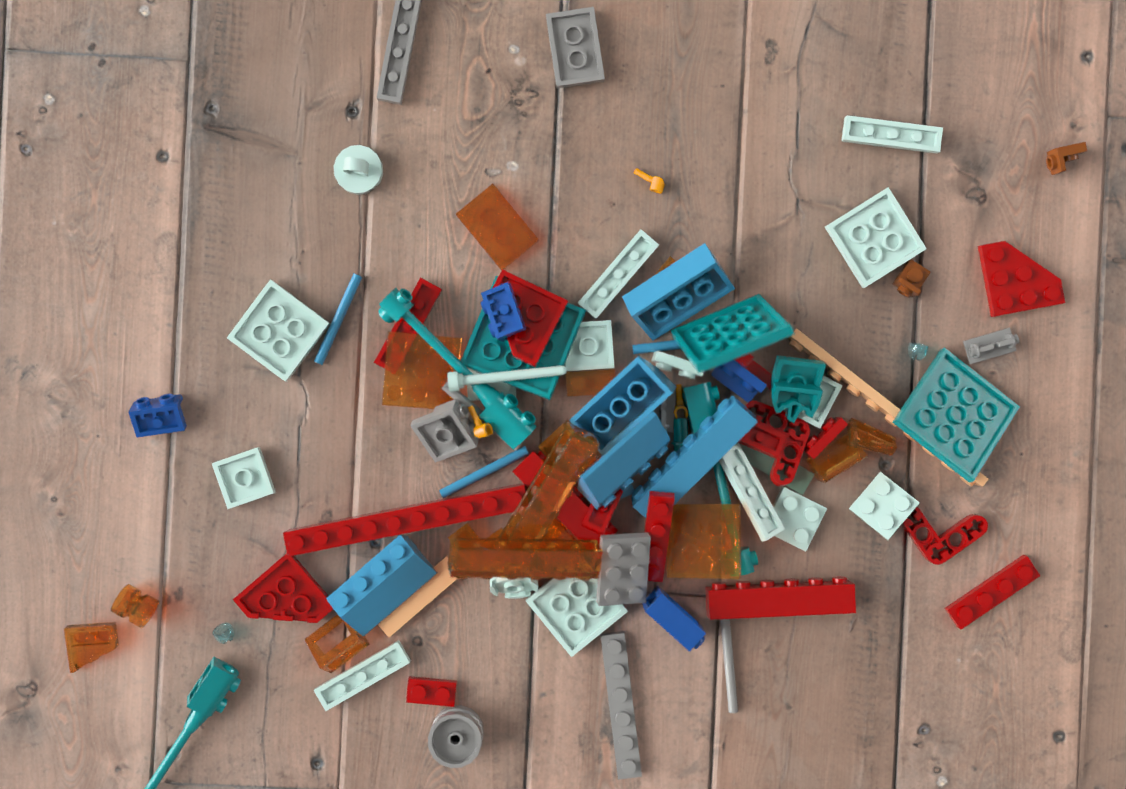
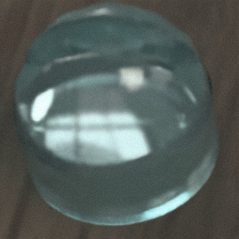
[908,342,929,361]
[212,622,235,644]

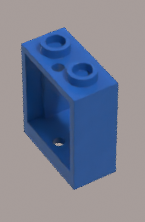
[642,585,706,652]

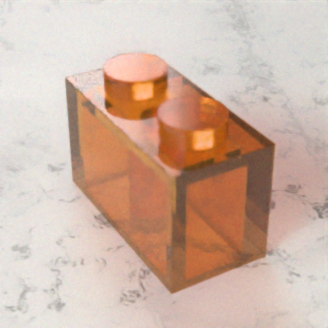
[566,369,615,397]

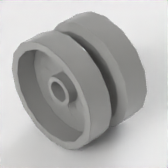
[428,705,484,768]

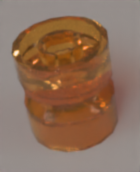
[111,584,159,629]

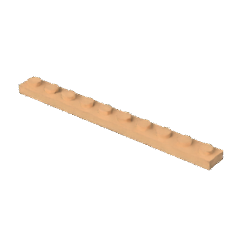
[786,328,988,487]

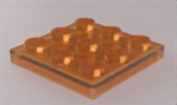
[381,331,462,409]
[667,504,741,579]

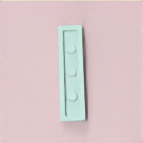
[841,115,943,154]
[577,229,659,319]
[719,443,785,542]
[314,640,411,711]

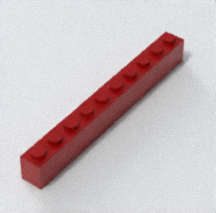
[283,483,530,557]

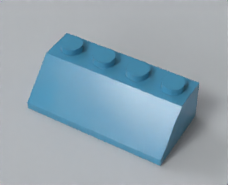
[622,243,735,341]
[568,356,676,457]
[577,412,671,510]
[326,534,437,636]

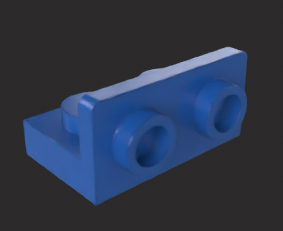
[481,282,526,342]
[711,360,767,402]
[128,394,187,438]

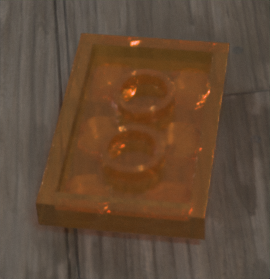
[455,184,539,270]

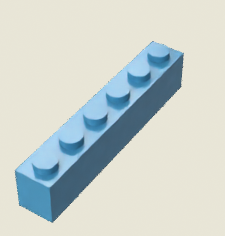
[631,395,758,518]

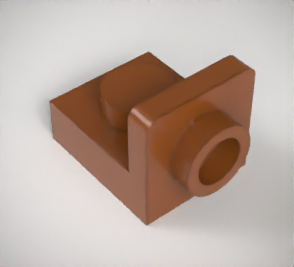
[1046,142,1087,175]
[893,259,931,298]

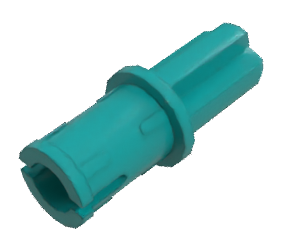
[671,418,688,452]

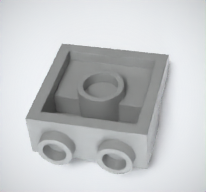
[410,399,479,463]

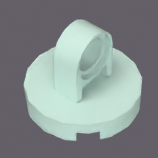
[334,145,383,195]
[490,552,538,599]

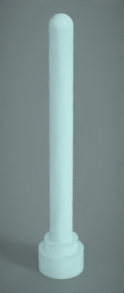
[447,365,567,392]

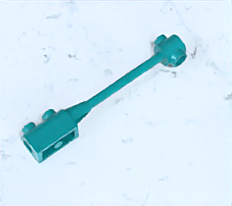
[378,288,537,450]
[681,382,759,577]
[144,657,241,789]

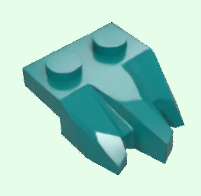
[771,356,826,423]

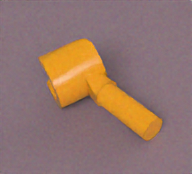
[634,168,665,194]
[673,384,688,418]
[468,405,493,438]

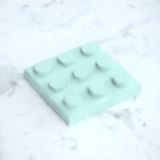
[825,187,927,288]
[227,279,331,382]
[526,554,628,657]

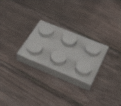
[546,7,605,89]
[596,532,651,606]

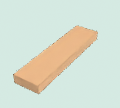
[378,555,463,637]

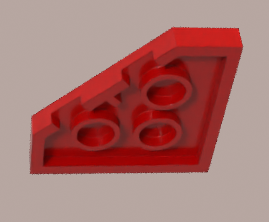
[978,241,1065,317]
[493,269,568,367]
[232,553,333,623]

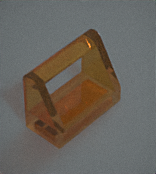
[805,435,867,483]
[305,614,370,673]

